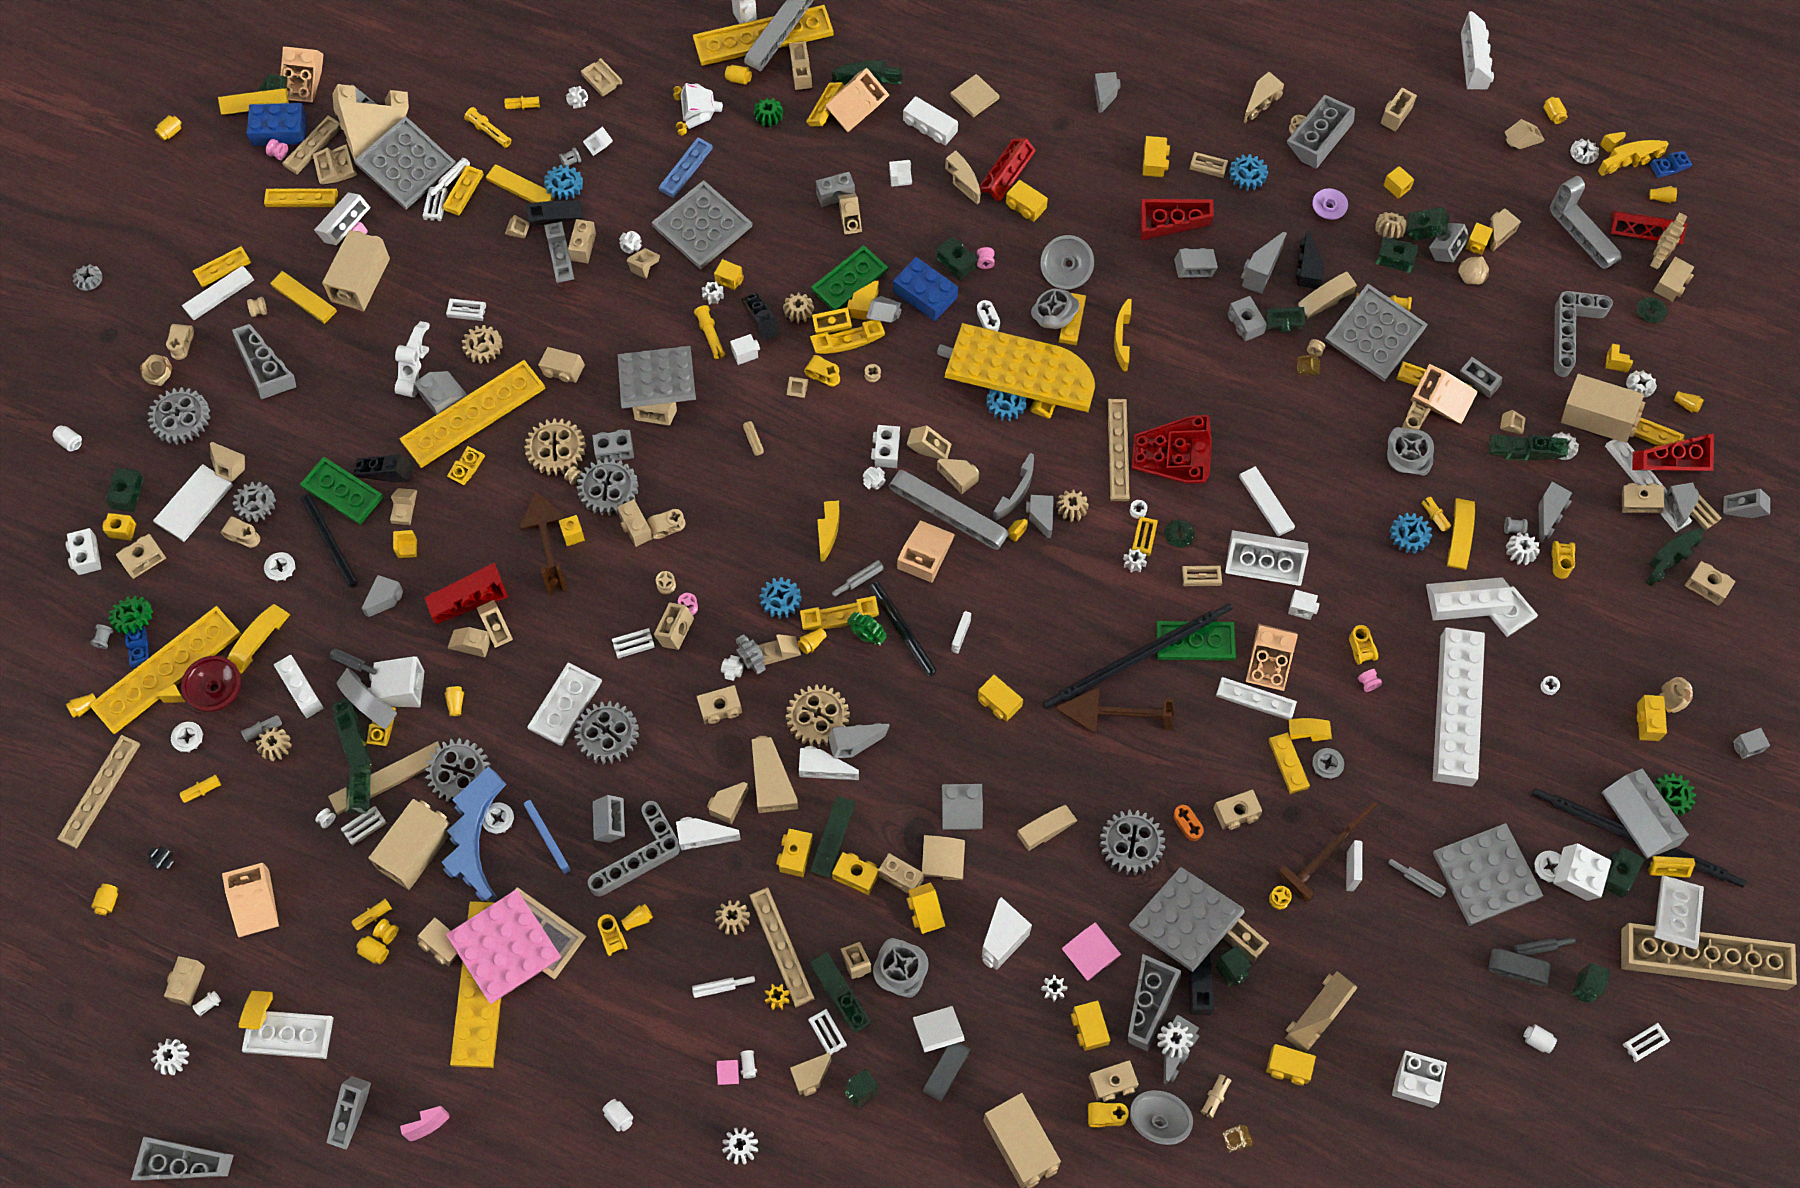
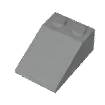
[1241,232,1287,294]

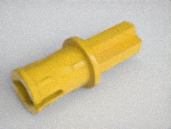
[504,96,540,110]
[1421,497,1451,532]
[180,775,221,803]
[352,898,392,931]

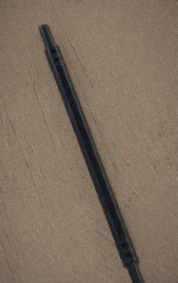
[1043,603,1233,709]
[1532,788,1746,888]

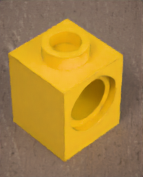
[1465,222,1493,255]
[714,259,744,291]
[103,513,136,541]
[559,515,585,546]

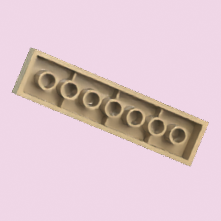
[1621,923,1797,990]

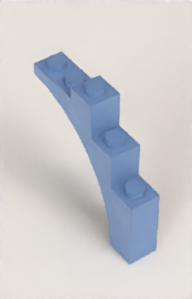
[442,766,506,902]

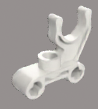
[395,321,430,398]

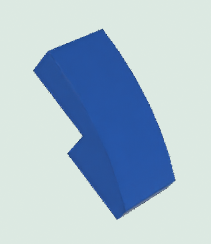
[1649,151,1692,178]
[125,626,151,669]

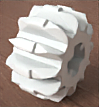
[1506,532,1539,565]
[1157,1022,1193,1058]
[151,1039,189,1075]
[722,1128,758,1165]

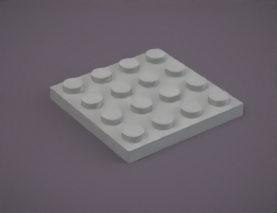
[354,116,456,210]
[651,180,753,270]
[1324,284,1428,382]
[618,346,696,408]
[1433,823,1544,926]
[1129,867,1245,972]

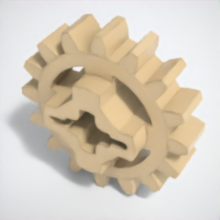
[462,325,503,364]

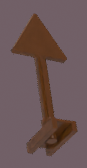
[520,492,567,595]
[1057,688,1174,733]
[1278,802,1378,902]

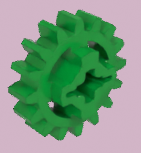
[108,596,153,634]
[847,612,887,645]
[1654,773,1696,816]

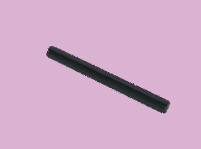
[301,494,358,587]
[870,581,937,677]

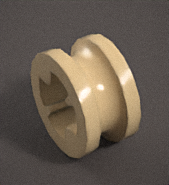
[1307,339,1325,357]
[864,364,881,382]
[564,466,582,485]

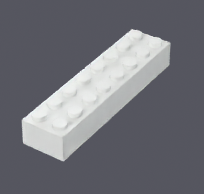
[1433,628,1485,787]

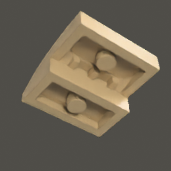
[312,144,357,184]
[922,835,965,880]

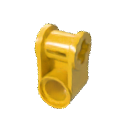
[804,355,840,387]
[1551,541,1575,579]
[1349,625,1378,665]
[598,914,628,956]
[1088,1102,1129,1127]

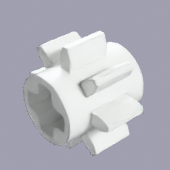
[566,86,588,109]
[619,231,642,253]
[702,281,724,304]
[863,467,886,490]
[1123,548,1147,573]
[721,655,744,681]
[1041,975,1067,1002]

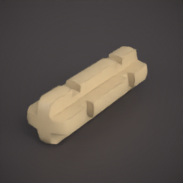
[743,421,764,456]

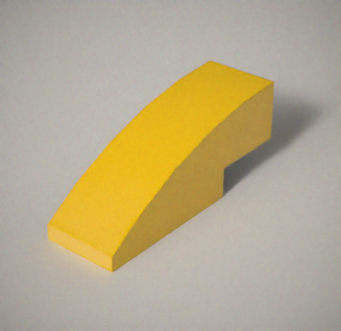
[818,501,839,562]

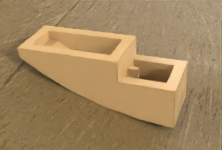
[789,41,812,90]
[945,150,980,205]
[1298,272,1357,319]
[1017,805,1077,851]

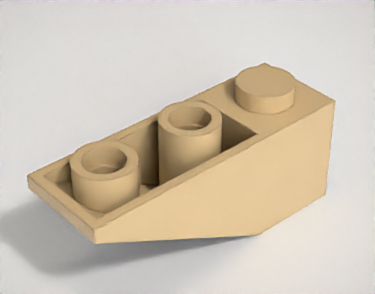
[1243,72,1284,123]

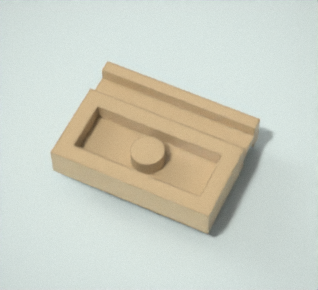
[581,58,622,97]

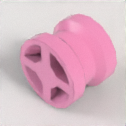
[266,139,288,160]
[977,247,995,269]
[678,593,698,615]
[1358,669,1382,692]

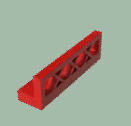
[979,138,1036,201]
[1610,210,1688,245]

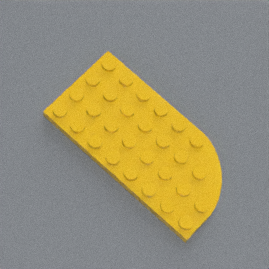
[945,323,1095,412]

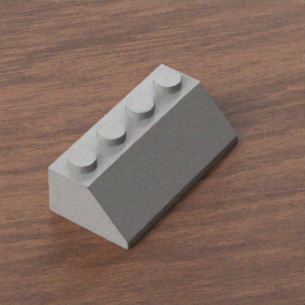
[1287,95,1355,169]
[1602,768,1689,859]

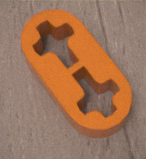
[1173,805,1204,841]

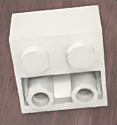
[1392,1050,1447,1108]

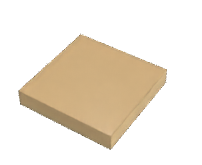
[951,74,999,118]

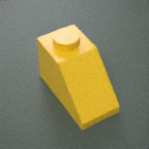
[847,281,879,321]

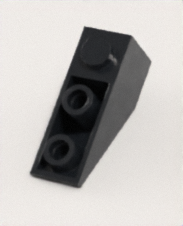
[526,201,583,226]
[1296,231,1324,289]
[741,292,780,341]
[352,454,414,483]
[1189,954,1214,1015]

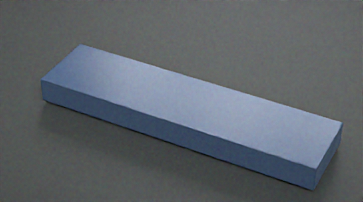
[659,137,713,198]
[524,800,571,874]

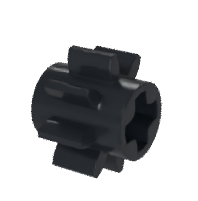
[147,845,174,871]

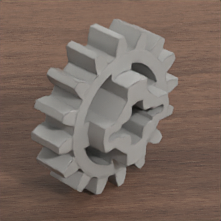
[233,482,276,522]
[735,634,766,674]

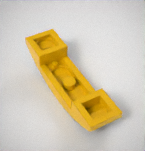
[1114,299,1132,371]
[810,320,885,354]
[1447,498,1475,570]
[800,596,879,630]
[227,604,290,674]

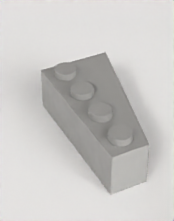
[232,324,296,399]
[1128,954,1181,1052]
[131,1137,234,1181]

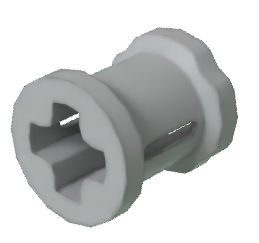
[559,147,581,168]
[1504,517,1528,536]
[90,624,114,649]

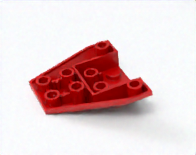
[1131,415,1212,484]

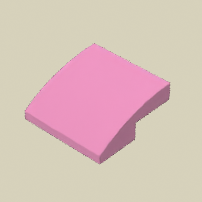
[1062,923,1122,981]
[400,1106,450,1142]

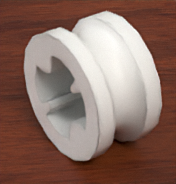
[1130,500,1147,519]
[1540,676,1560,695]
[315,808,336,828]

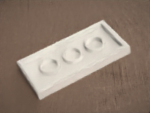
[153,464,233,542]
[527,663,602,746]
[1654,875,1704,949]
[242,1011,333,1059]

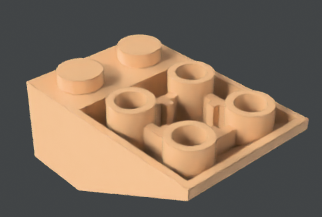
[279,47,323,103]
[825,68,889,132]
[1410,364,1478,424]
[897,520,955,583]
[1246,624,1298,691]
[222,863,279,937]

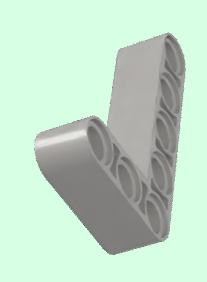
[1550,176,1621,269]
[1554,291,1613,377]
[588,801,680,897]

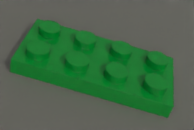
[811,245,888,311]
[300,457,384,525]
[1156,621,1236,661]

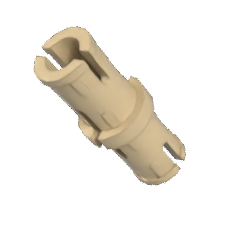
[1201,1074,1231,1118]

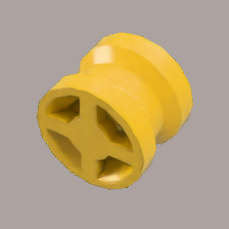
[1269,886,1292,910]
[373,918,399,944]

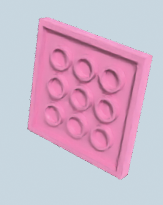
[446,889,561,1005]

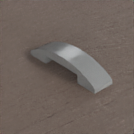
[544,222,574,283]
[993,453,1034,521]
[336,667,397,729]

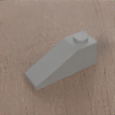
[326,1076,371,1149]

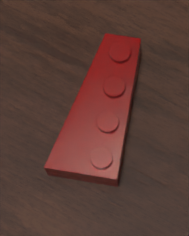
[1140,199,1214,241]
[1632,433,1714,472]
[425,562,508,625]

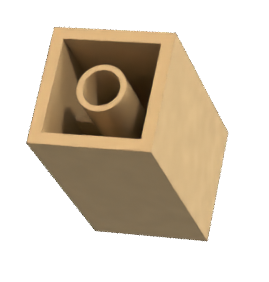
[322,230,390,311]
[1561,374,1646,443]
[368,799,451,890]
[983,1093,1061,1188]

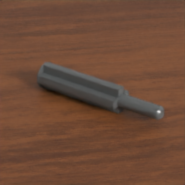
[330,648,377,675]
[1513,937,1576,956]

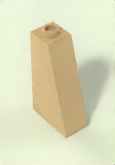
[752,736,798,813]

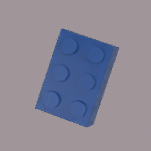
[247,103,307,146]
[893,257,958,322]

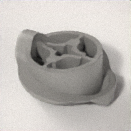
[1031,289,1080,329]
[1387,427,1434,476]
[873,938,928,998]

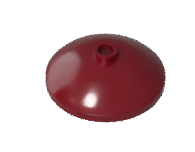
[181,656,241,712]

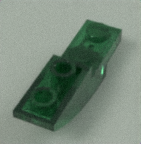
[832,60,903,84]
[1489,434,1568,460]
[1645,528,1704,586]
[332,698,373,774]
[810,795,856,878]
[809,952,872,1034]

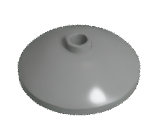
[1041,235,1094,290]
[1130,1090,1193,1145]

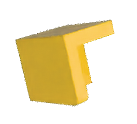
[1384,166,1414,199]
[1606,344,1633,372]
[393,530,417,558]

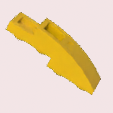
[1598,140,1669,176]

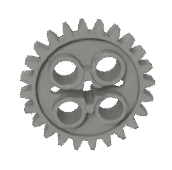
[148,387,210,445]
[577,458,639,516]
[574,701,639,764]
[425,738,491,803]
[1100,810,1165,875]

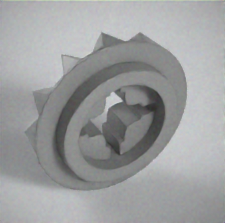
[73,264,102,291]
[1312,748,1344,780]

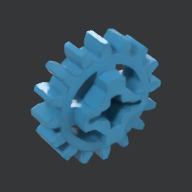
[1229,154,1268,191]
[544,165,583,200]
[987,389,1026,421]
[1389,513,1432,553]
[759,577,801,619]

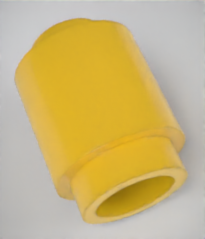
[725,65,752,85]
[1543,97,1568,124]
[154,115,182,141]
[91,884,118,916]
[356,936,389,964]

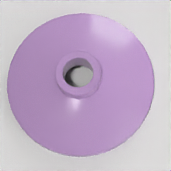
[1312,188,1348,220]

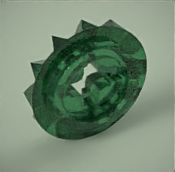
[1637,297,1667,324]
[1164,519,1195,548]

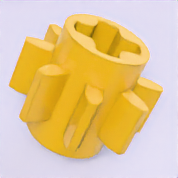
[765,984,790,1010]

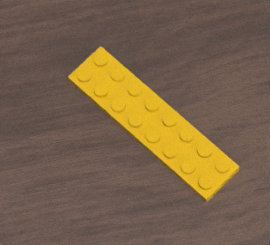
[693,5,834,66]
[399,360,545,468]
[89,606,242,734]
[450,902,501,1068]

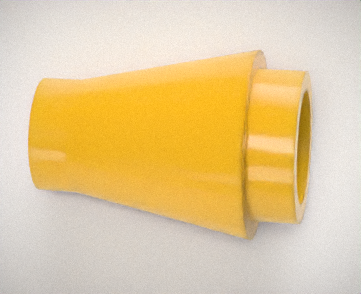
[1649,186,1677,204]
[1674,391,1704,413]
[798,628,827,654]
[444,686,464,716]
[66,693,96,718]
[621,904,653,931]

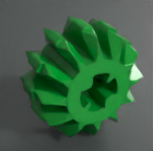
[754,97,783,127]

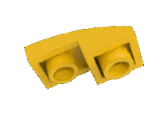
[447,446,485,485]
[367,707,396,746]
[1289,718,1332,742]
[239,991,273,1030]

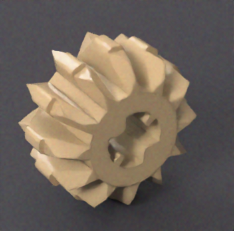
[1375,212,1407,240]
[783,292,814,324]
[1056,489,1089,522]
[256,727,291,762]
[715,900,750,935]

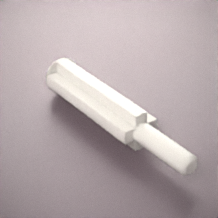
[429,158,470,196]
[692,976,755,998]

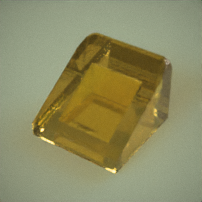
[1297,353,1320,375]
[1222,1125,1253,1152]

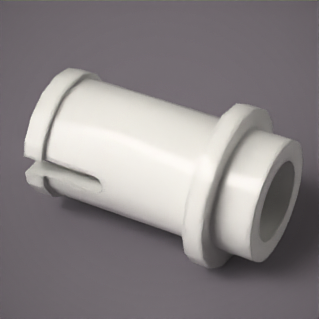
[192,991,221,1017]
[740,1050,757,1079]

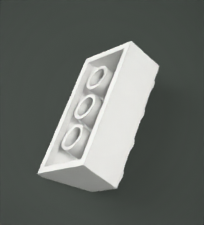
[1461,11,1494,89]
[1225,530,1309,586]
[1426,577,1514,621]

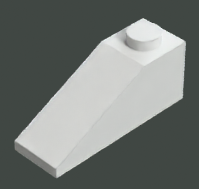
[799,746,859,780]
[676,817,741,850]

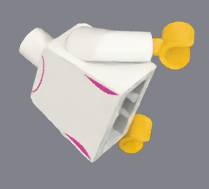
[673,83,723,136]

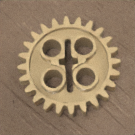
[1650,212,1687,269]
[524,418,586,476]
[786,684,850,747]

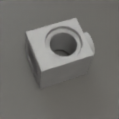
[1733,728,1770,759]

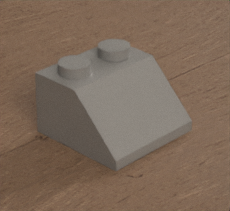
[414,371,467,415]
[941,784,983,830]

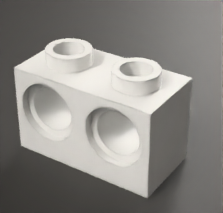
[871,425,900,468]
[65,528,101,575]

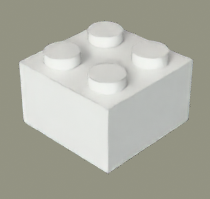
[1553,843,1611,901]

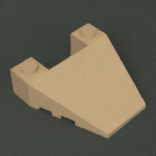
[333,84,409,160]
[1285,971,1357,1053]

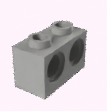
[593,429,634,463]

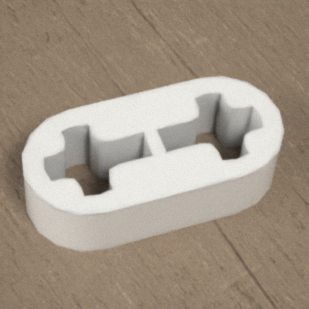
[977,300,1000,331]

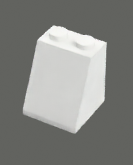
[368,657,425,707]
[981,897,1032,970]

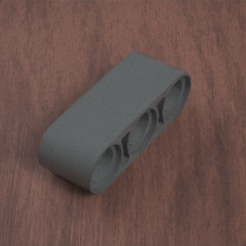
[1488,949,1551,986]
[923,1042,971,1102]

